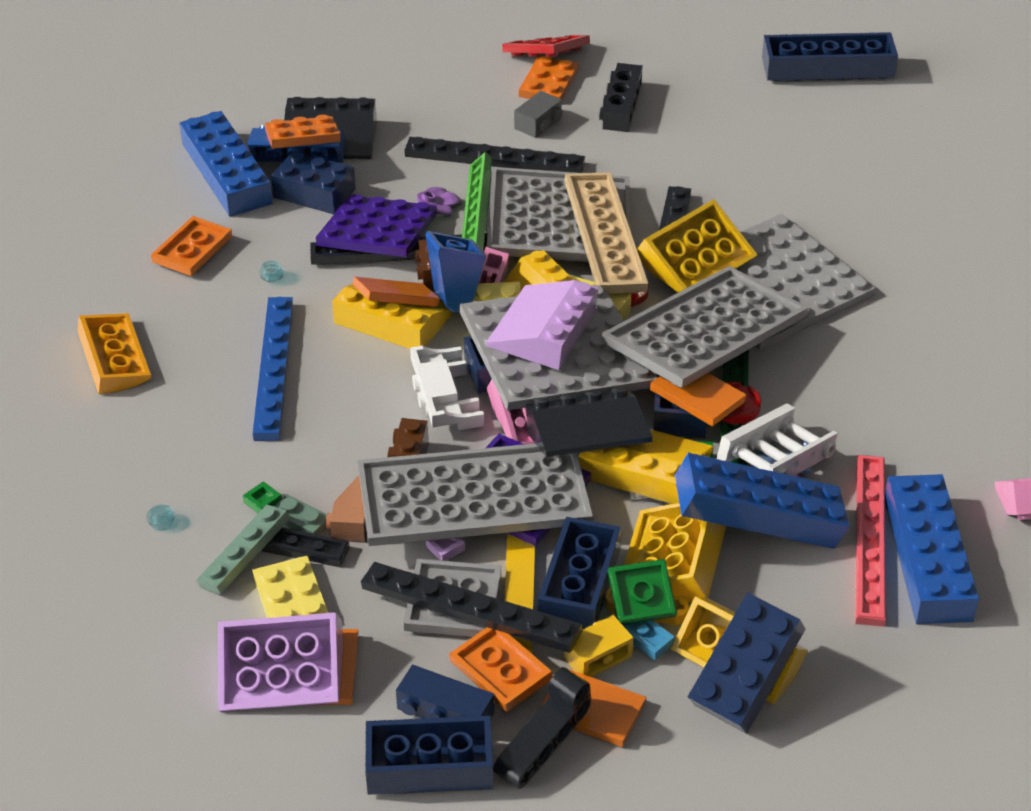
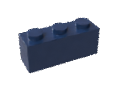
[396,664,494,719]

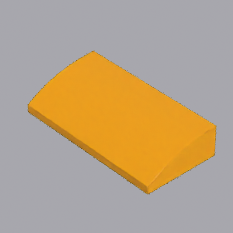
[78,313,151,394]

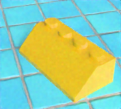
[671,596,808,704]

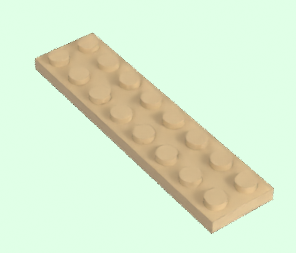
[564,172,648,294]

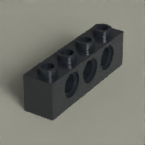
[599,63,643,132]

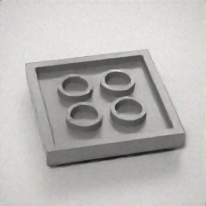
[403,559,502,637]

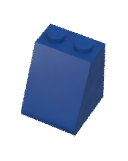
[426,231,486,313]

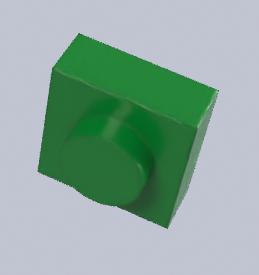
[243,481,282,513]

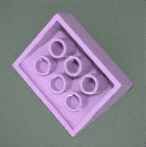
[486,280,599,370]
[218,612,343,712]

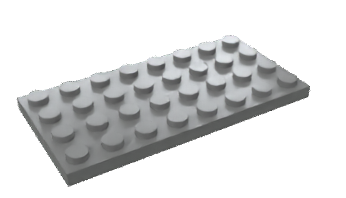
[601,266,808,388]
[358,444,593,546]

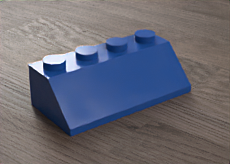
[247,126,345,163]

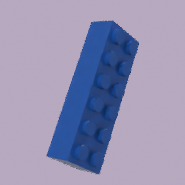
[179,111,273,217]
[675,452,850,549]
[885,474,979,624]

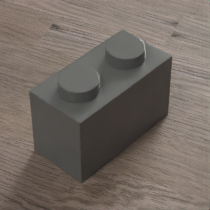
[514,91,563,138]

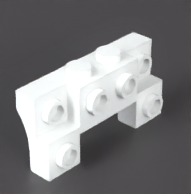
[410,346,484,431]

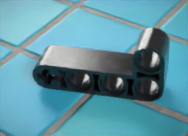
[493,667,591,789]

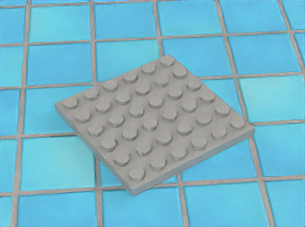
[487,167,631,262]
[736,214,876,350]
[460,285,657,410]

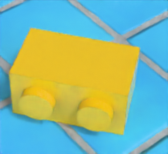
[564,615,633,677]

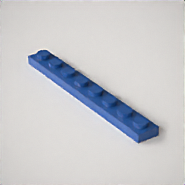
[252,296,293,441]

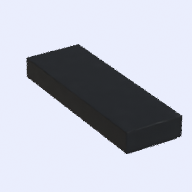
[261,527,350,568]

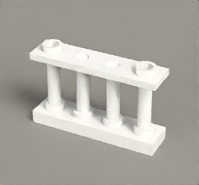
[717,403,838,476]

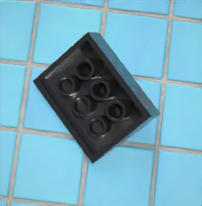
[284,97,377,159]
[526,388,653,457]

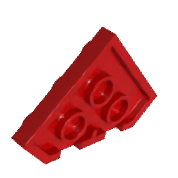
[502,35,590,57]

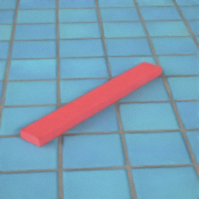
[855,455,886,627]

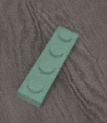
[197,504,290,595]

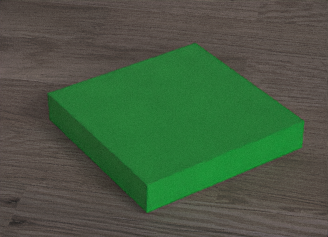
[607,559,677,625]

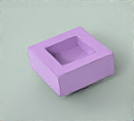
[426,537,465,561]

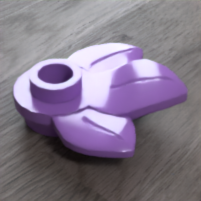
[416,187,462,215]

